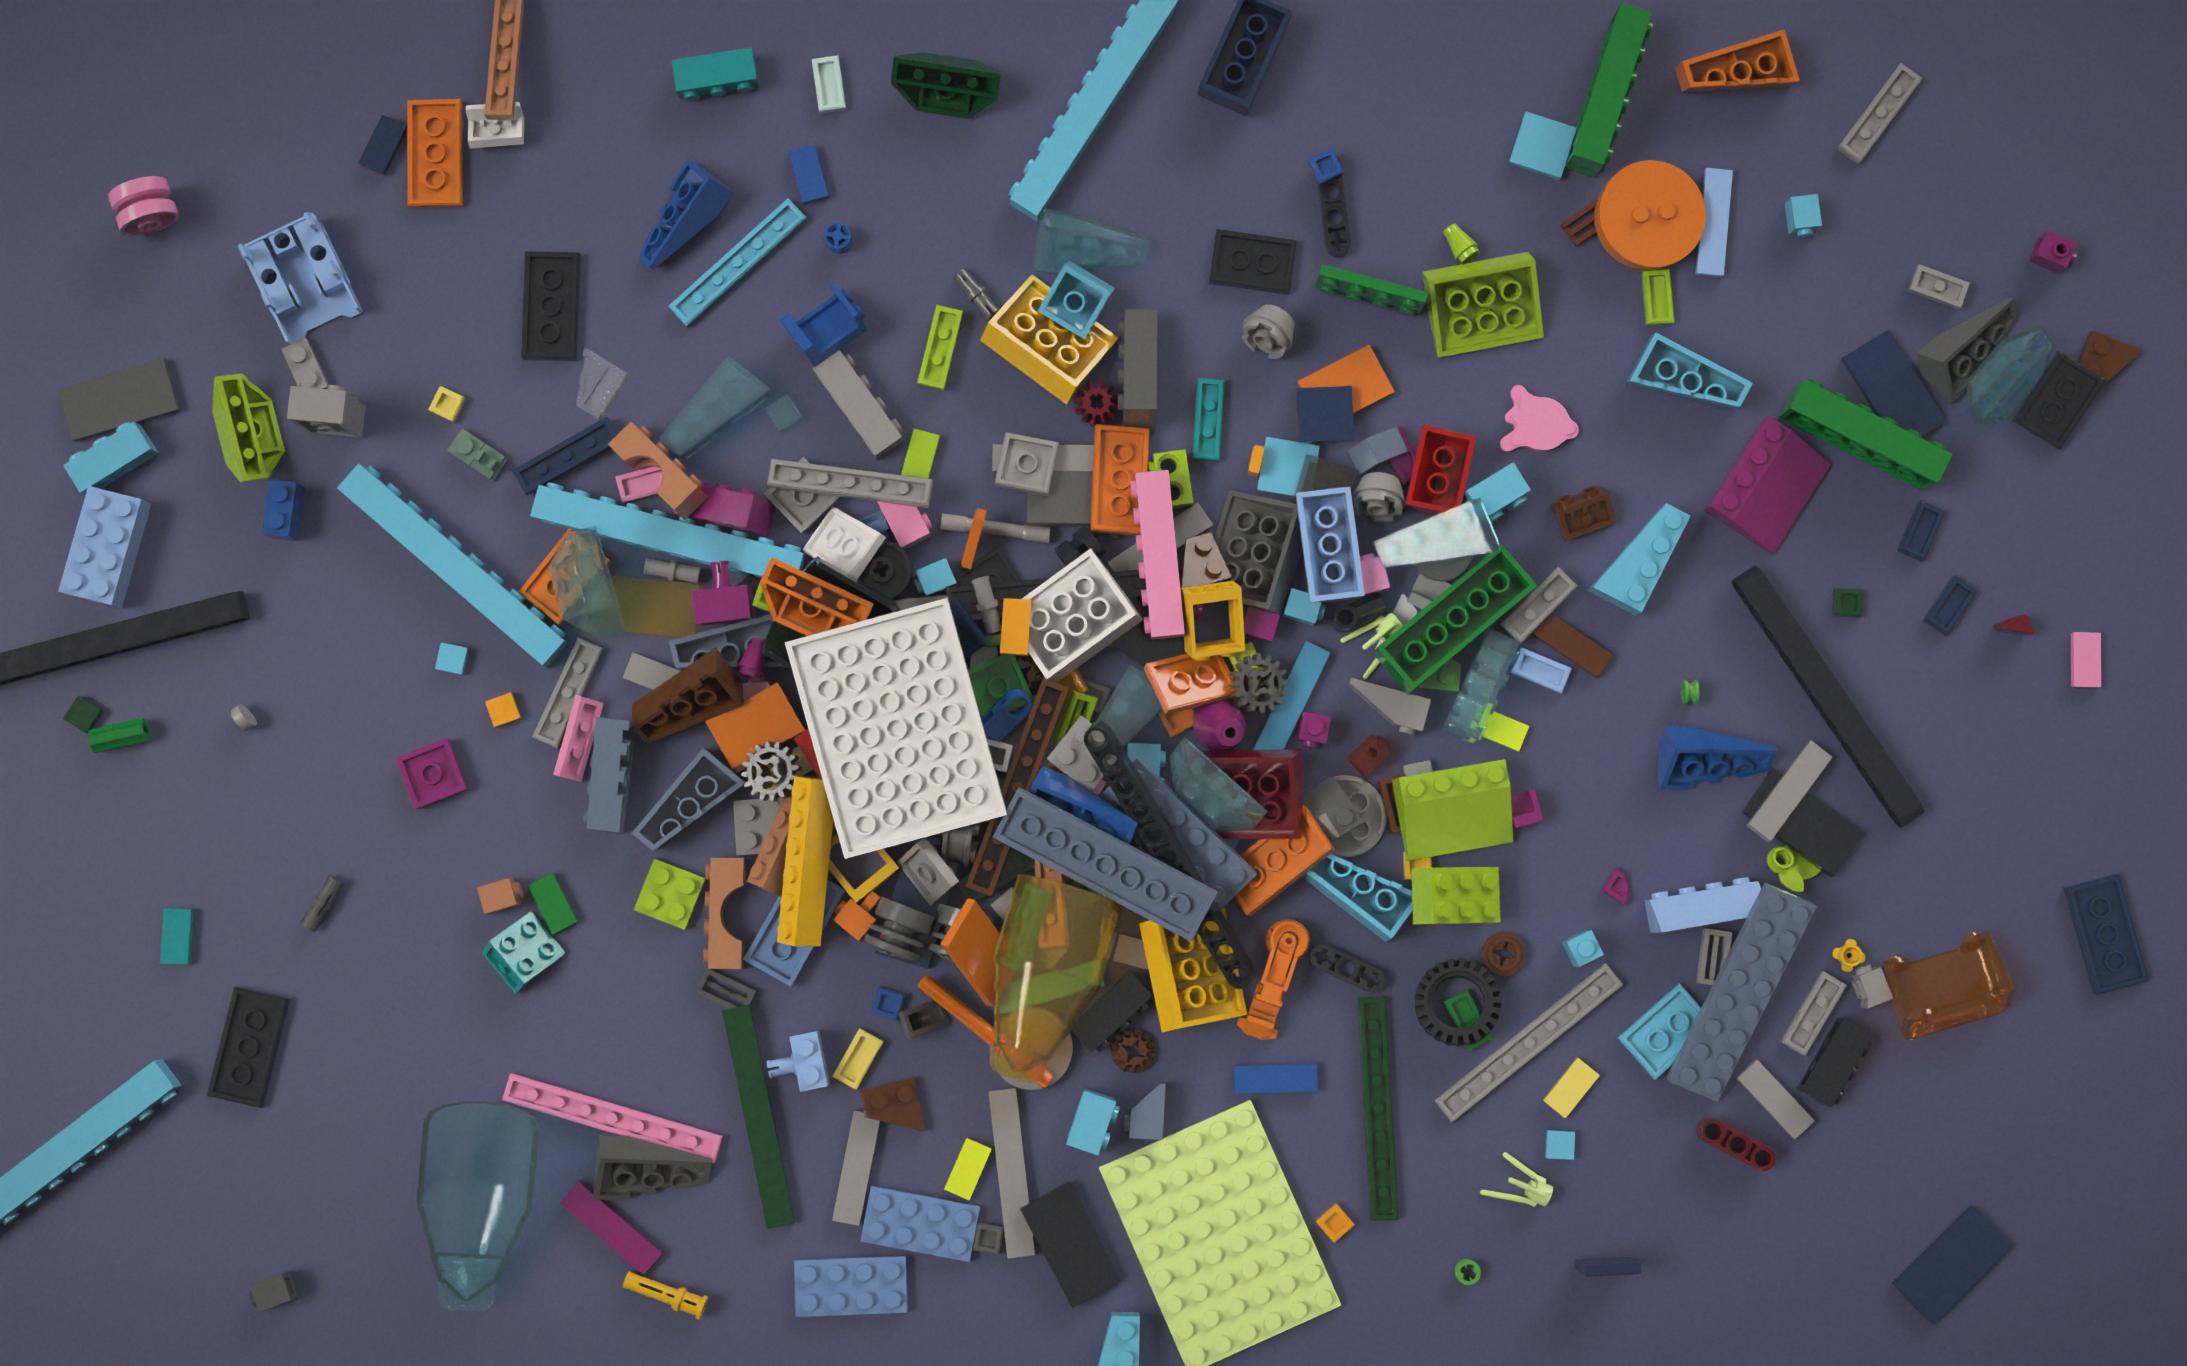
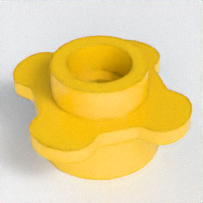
[1832,939,1866,972]

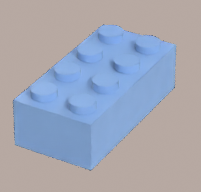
[58,486,151,609]

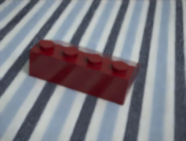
[1186,750,1304,839]

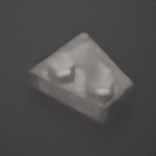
[576,348,630,420]

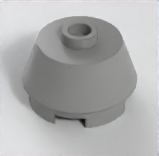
[1242,305,1295,359]
[1352,472,1406,522]

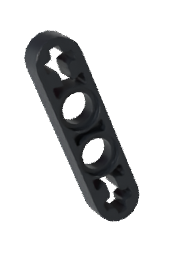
[1317,155,1351,258]

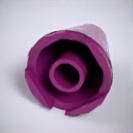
[1193,699,1247,751]

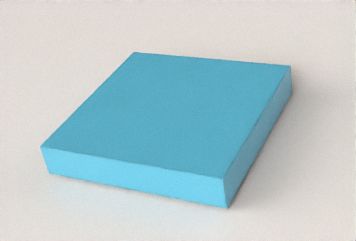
[1508,111,1577,180]
[1257,437,1320,498]

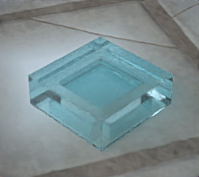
[764,394,803,432]

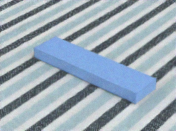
[1695,168,1733,278]

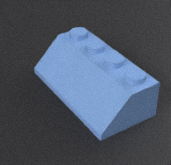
[1295,487,1365,603]
[1644,877,1761,933]

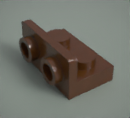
[1550,486,1617,541]

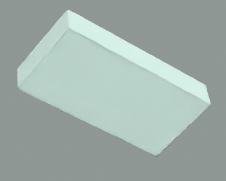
[812,55,846,114]

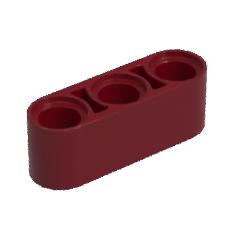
[1696,1118,1776,1171]

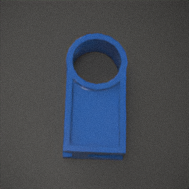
[981,689,1032,742]

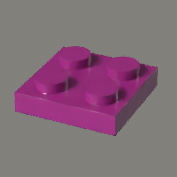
[396,738,468,810]

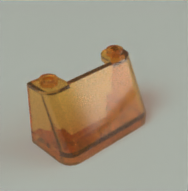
[1882,931,2016,1040]

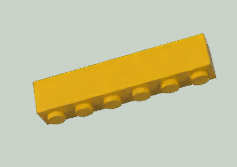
[777,776,834,946]

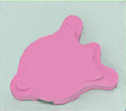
[1499,385,1579,452]

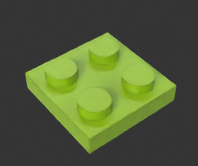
[634,859,706,930]

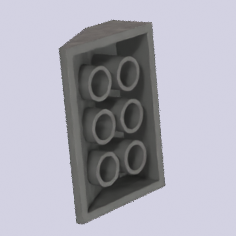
[1214,490,1303,617]

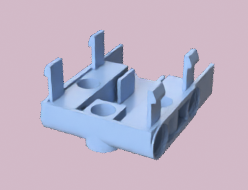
[238,212,364,345]

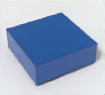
[1308,148,1344,185]
[871,986,906,1021]

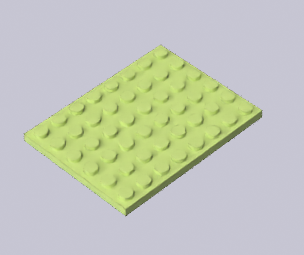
[1099,1099,1341,1366]

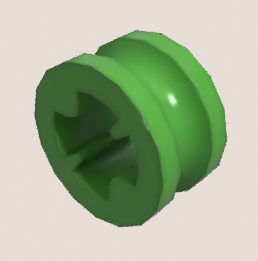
[1681,680,1699,704]
[1454,1259,1481,1285]

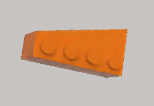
[1674,29,1800,92]

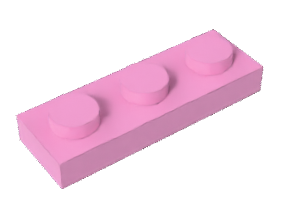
[553,695,604,782]

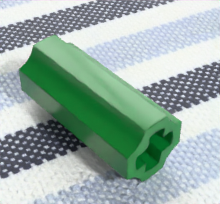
[87,718,151,754]

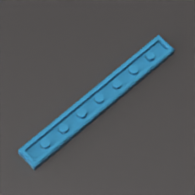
[1223,641,1331,849]

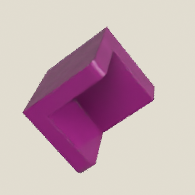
[1244,606,1280,641]
[1511,789,1543,828]

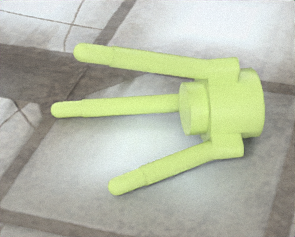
[1340,613,1403,680]
[1480,1152,1553,1207]

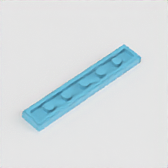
[668,198,807,328]

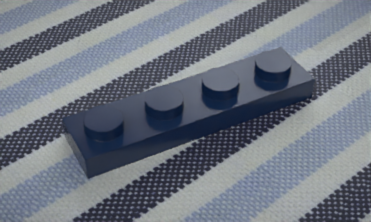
[512,417,617,495]

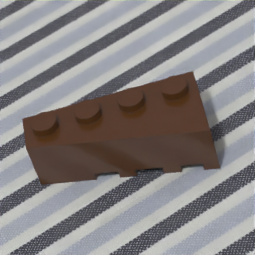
[632,647,744,744]

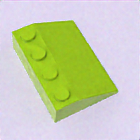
[1422,252,1544,358]
[1392,759,1514,861]

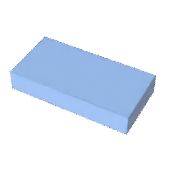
[1510,647,1572,694]

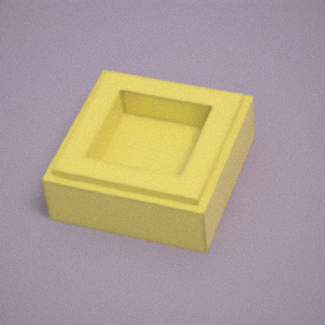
[428,386,466,423]

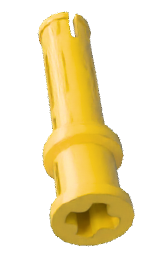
[623,1271,709,1320]

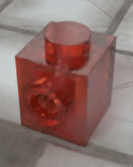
[1346,734,1391,778]

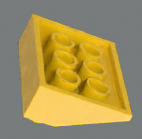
[980,274,1118,405]
[1139,907,1247,1032]

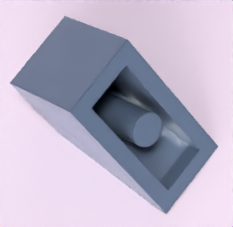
[1124,1082,1166,1140]

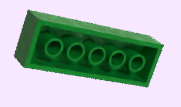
[1564,2,1653,178]
[1778,379,1953,492]
[1373,544,1537,694]

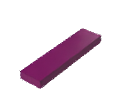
[560,1180,663,1275]

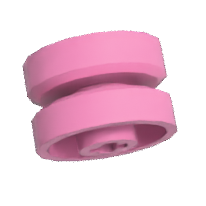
[108,176,179,236]

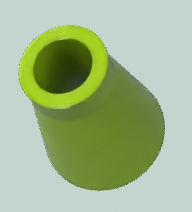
[1443,223,1480,264]

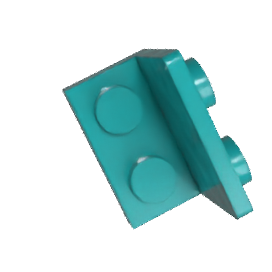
[481,912,565,994]

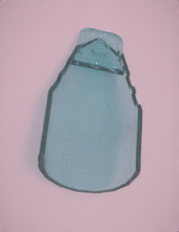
[416,1101,539,1311]

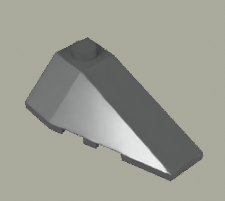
[1302,776,1363,842]

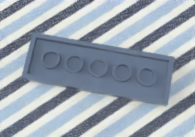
[1099,757,1257,910]

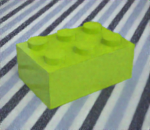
[1411,867,1501,924]

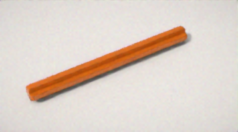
[918,974,1054,1089]

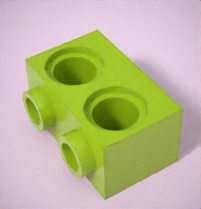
[1148,449,1193,510]

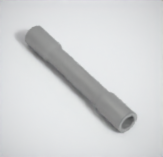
[941,513,1051,543]

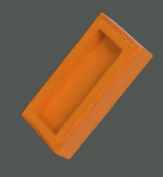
[961,508,987,569]

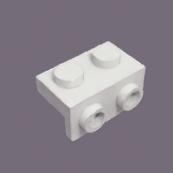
[466,102,525,148]

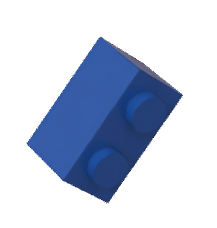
[261,479,305,541]

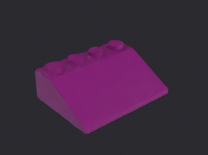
[1703,415,1831,555]

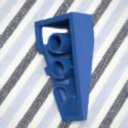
[639,158,733,270]
[1658,727,1778,790]
[1030,766,1138,845]

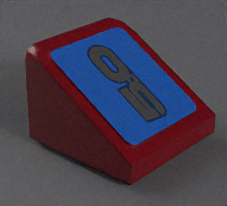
[1993,614,2034,636]

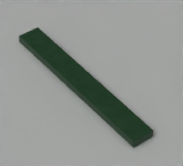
[1357,996,1399,1221]
[722,1004,795,1229]

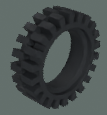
[1415,958,1502,1047]

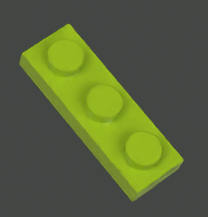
[917,305,963,391]

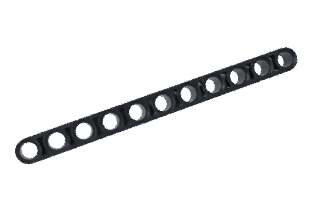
[1731,565,1925,828]
[0,591,250,685]
[1084,721,1254,989]

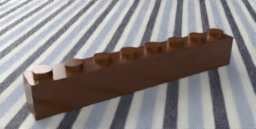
[965,678,1069,897]

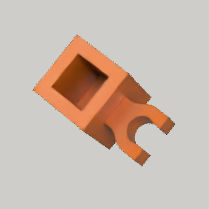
[833,891,881,941]

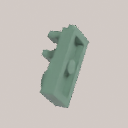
[447,428,509,482]

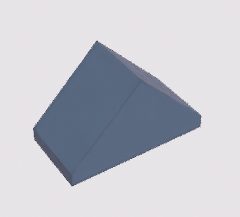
[1348,427,1408,475]

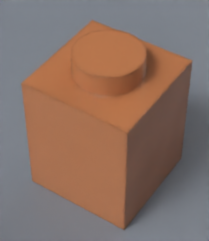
[477,878,523,914]

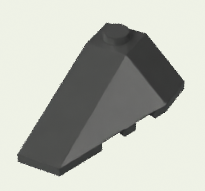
[1917,298,2017,404]
[593,1135,712,1200]

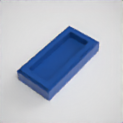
[788,145,829,205]

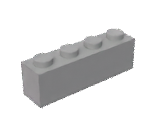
[812,350,904,460]

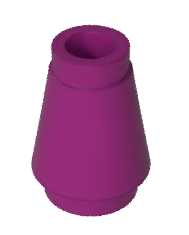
[737,638,766,681]

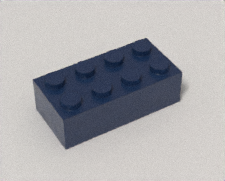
[1198,0,1292,117]

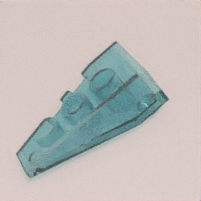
[1033,208,1151,275]

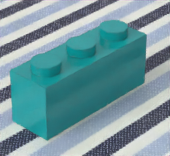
[671,47,759,101]

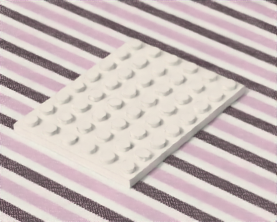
[785,598,1007,859]

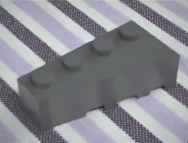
[1118,309,1157,432]

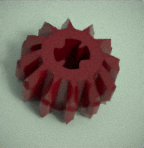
[1074,380,1118,427]

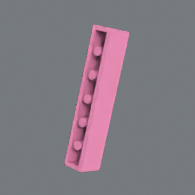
[1130,470,1185,640]

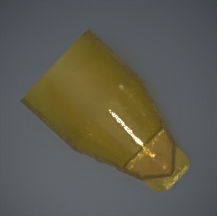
[990,874,1125,1083]

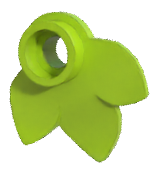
[1767,845,1820,893]

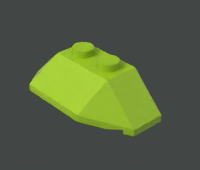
[212,373,285,483]

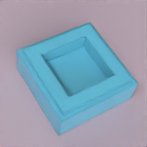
[435,642,469,675]
[1545,1130,1575,1160]

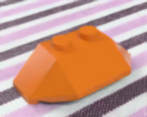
[760,557,874,636]

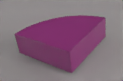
[1600,868,1629,906]

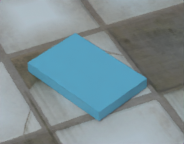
[1617,983,1701,1080]

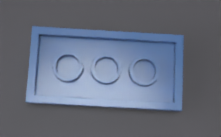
[743,879,846,987]
[860,1185,980,1262]
[794,1255,908,1317]

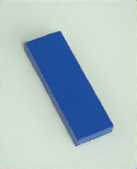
[1234,1064,1318,1094]

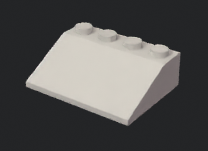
[1002,549,1143,683]

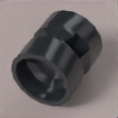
[1054,526,1106,566]

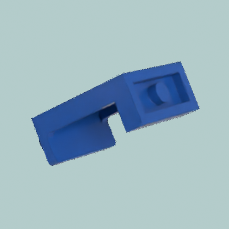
[780,283,868,367]

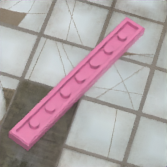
[502,1073,723,1163]

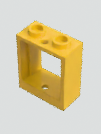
[1181,581,1245,661]
[829,833,901,903]

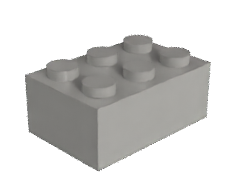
[287,382,366,438]

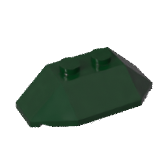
[891,52,1001,119]

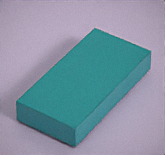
[160,908,194,965]

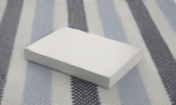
[802,506,886,579]

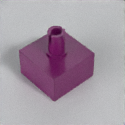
[692,561,757,626]

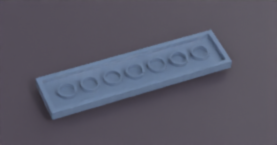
[993,787,1218,942]
[1666,882,1817,1102]

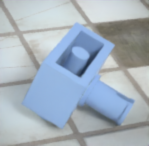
[767,1030,830,1092]

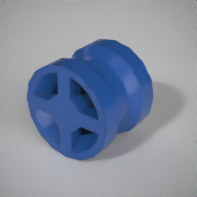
[824,222,852,254]

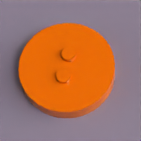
[1594,160,1706,271]

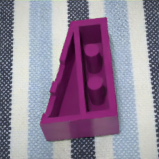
[673,480,776,538]

